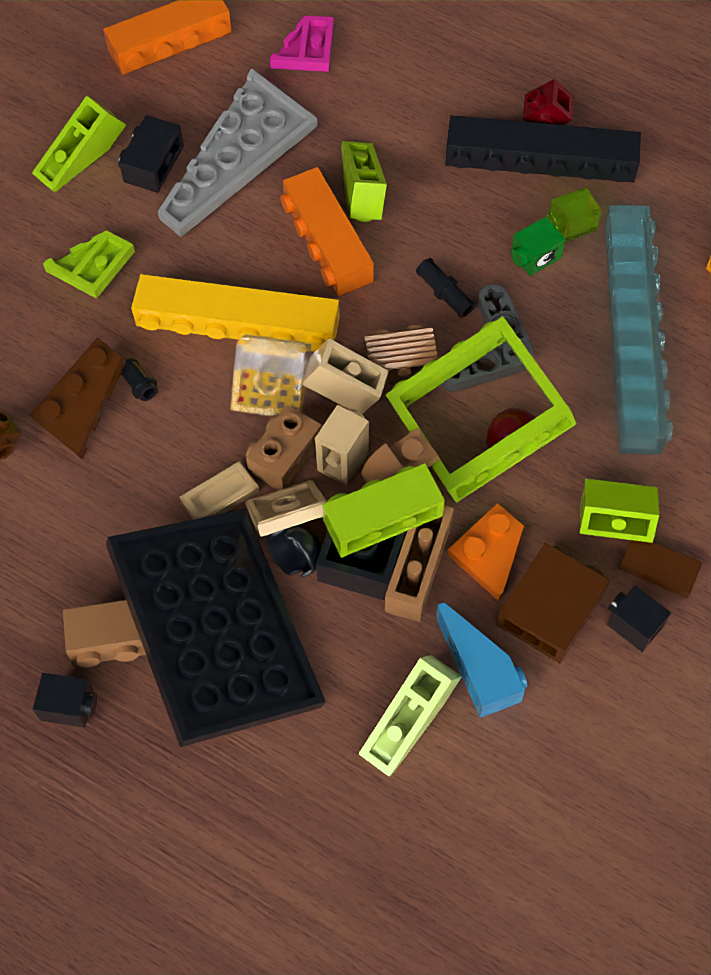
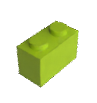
[579,478,659,543]

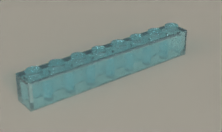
[605,205,673,454]

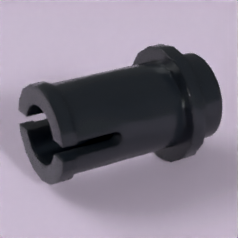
[120,358,158,401]

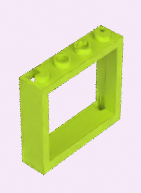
[385,316,577,503]

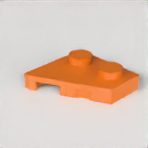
[447,503,524,601]

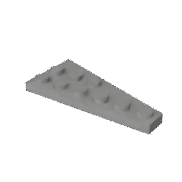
[158,68,318,237]

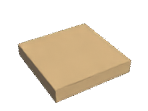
[245,480,327,537]

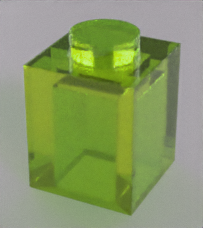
[547,187,601,242]

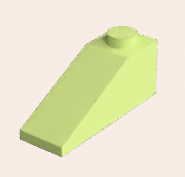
[359,655,462,777]

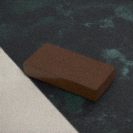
[619,540,702,598]

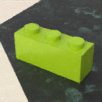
[322,463,445,558]

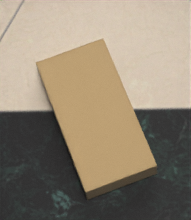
[180,461,260,519]

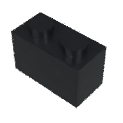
[118,115,184,193]

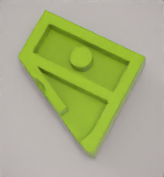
[43,230,135,299]

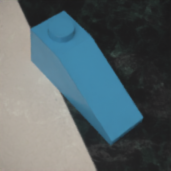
[436,602,527,718]

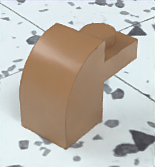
[362,428,440,483]

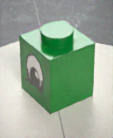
[511,217,566,276]

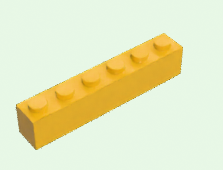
[131,274,340,352]

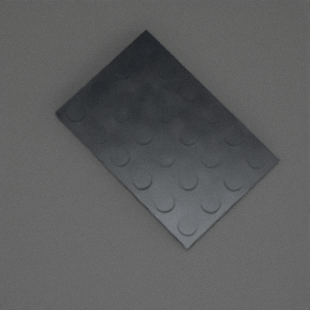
[106,509,326,747]

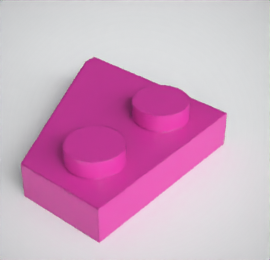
[270,15,334,72]

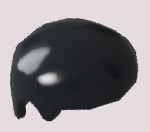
[267,524,322,578]

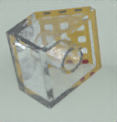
[231,334,311,416]

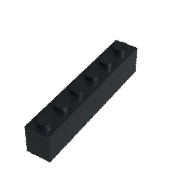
[445,115,641,183]

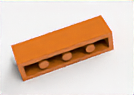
[103,0,232,75]
[280,167,374,297]

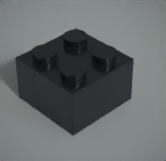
[316,531,407,601]

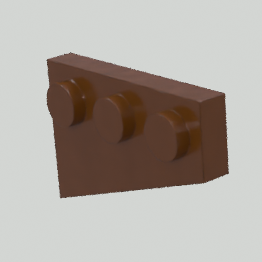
[29,337,126,459]

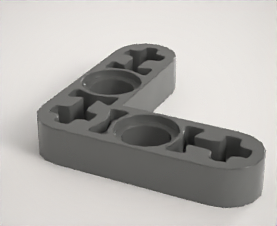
[441,284,533,392]

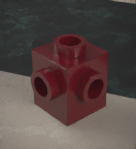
[523,79,574,125]

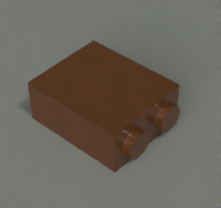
[496,543,610,664]

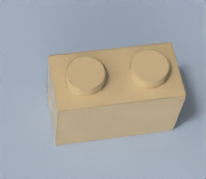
[301,338,388,414]
[315,405,369,487]

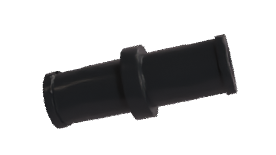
[416,258,476,318]

